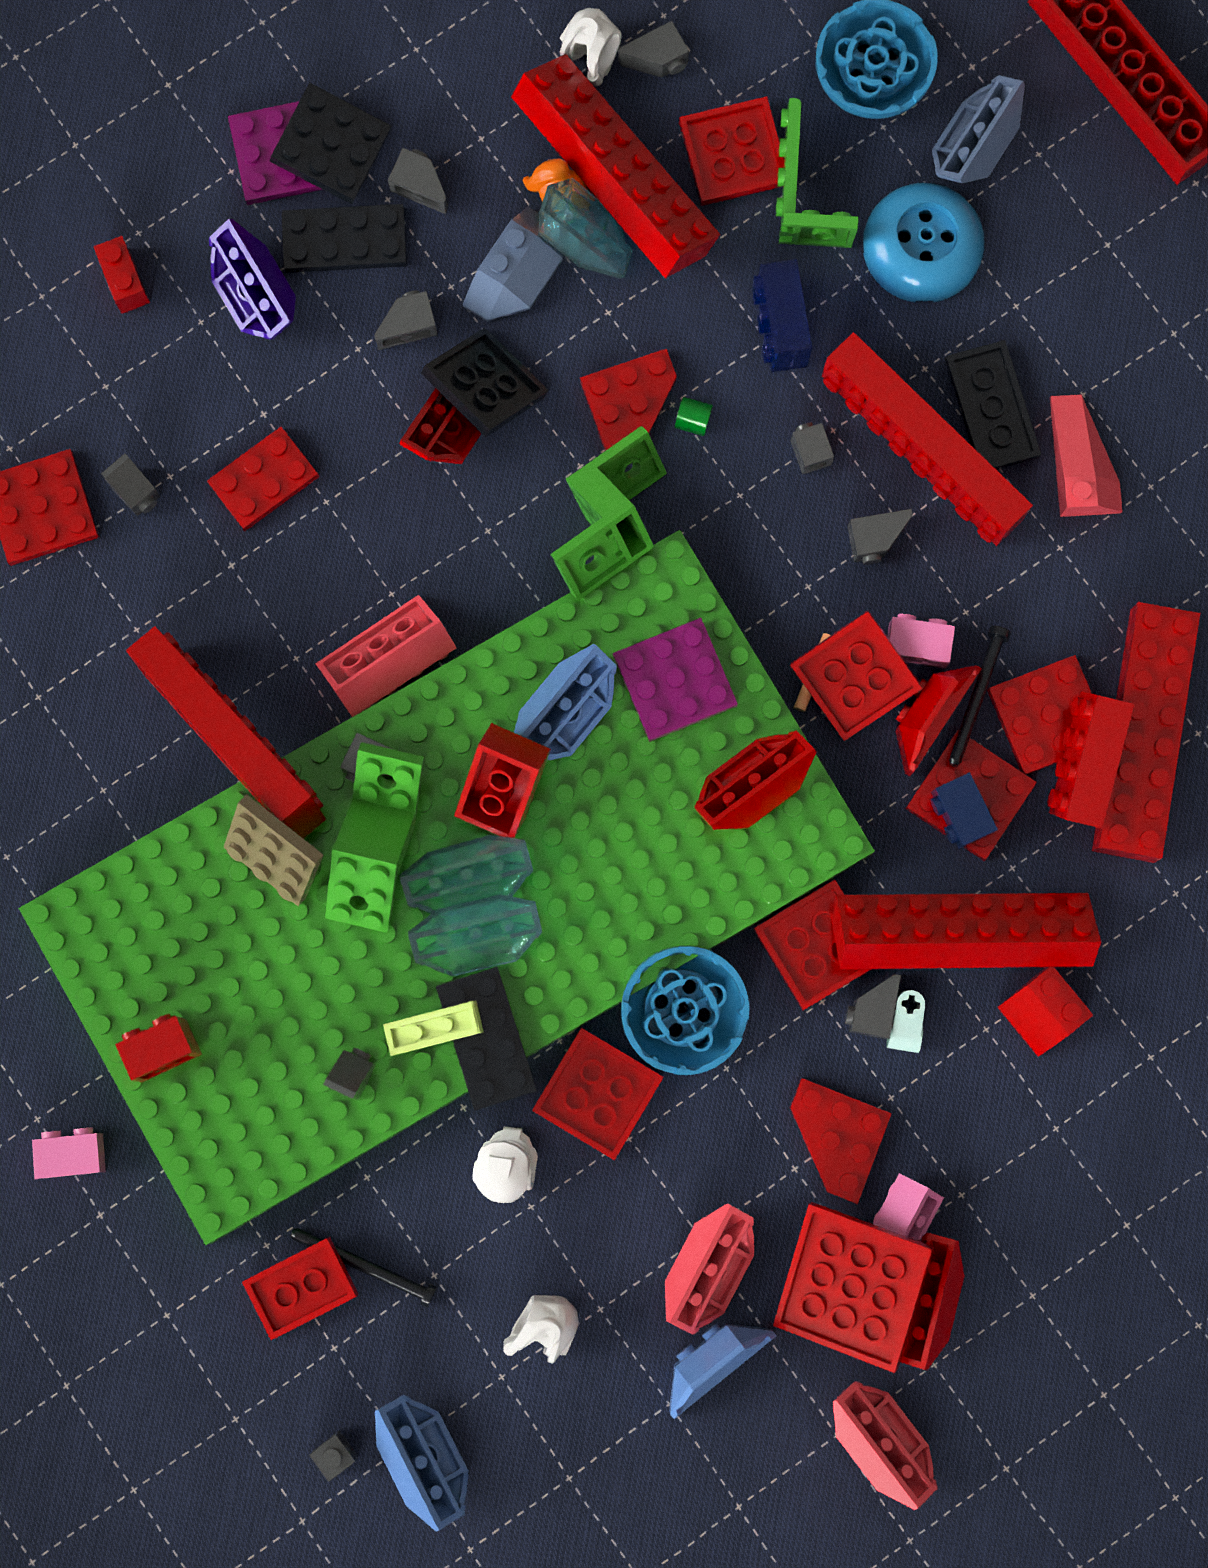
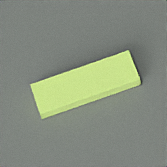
[383,1001,484,1056]

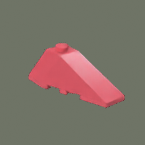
[1050,395,1123,517]

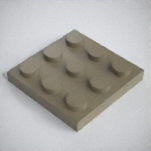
[223,794,323,906]

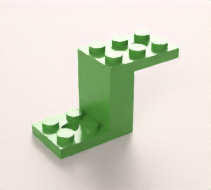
[550,426,667,601]
[325,742,425,933]

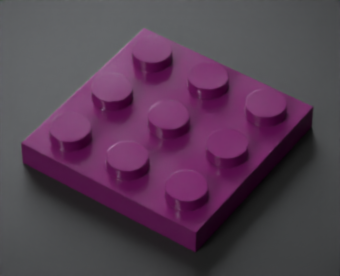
[228,101,323,205]
[613,618,738,742]

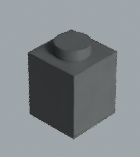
[790,422,834,475]
[309,1430,359,1482]

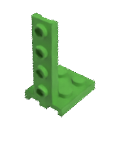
[776,98,858,248]

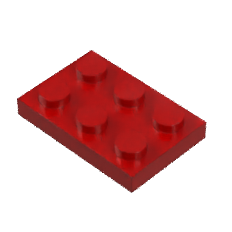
[207,427,319,531]
[242,1236,359,1340]

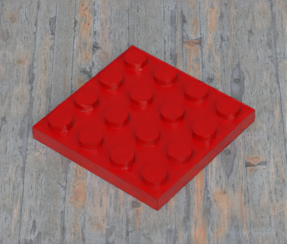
[773,1202,935,1373]

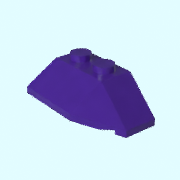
[209,219,296,340]

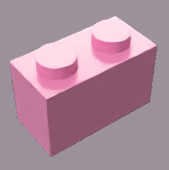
[887,614,955,669]
[32,1127,106,1179]
[873,1173,944,1242]

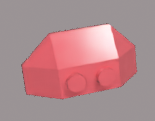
[665,1203,754,1335]
[833,1381,938,1510]

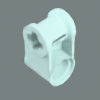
[886,990,925,1053]

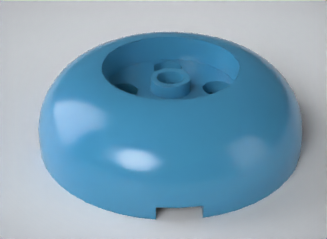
[815,0,938,119]
[863,183,985,302]
[621,946,749,1075]

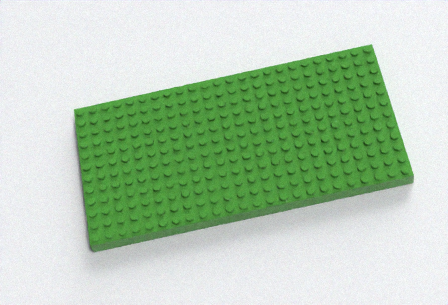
[18,530,875,1245]

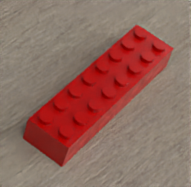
[1028,0,1208,185]
[511,54,721,278]
[822,332,1033,546]
[1092,602,1201,863]
[125,626,326,839]
[832,893,1101,969]

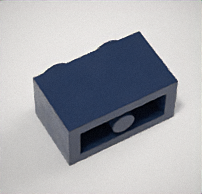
[930,772,998,849]

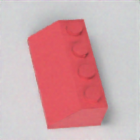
[315,595,457,717]

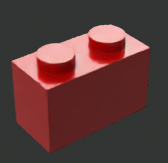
[93,236,150,314]

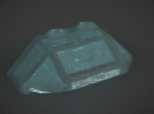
[538,177,633,278]
[399,835,533,919]
[408,894,543,977]

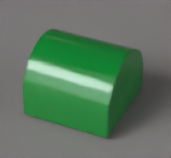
[675,397,713,436]

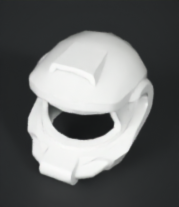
[560,8,621,86]
[473,1126,538,1203]
[504,1295,579,1364]

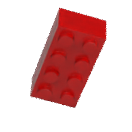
[1047,691,1134,829]

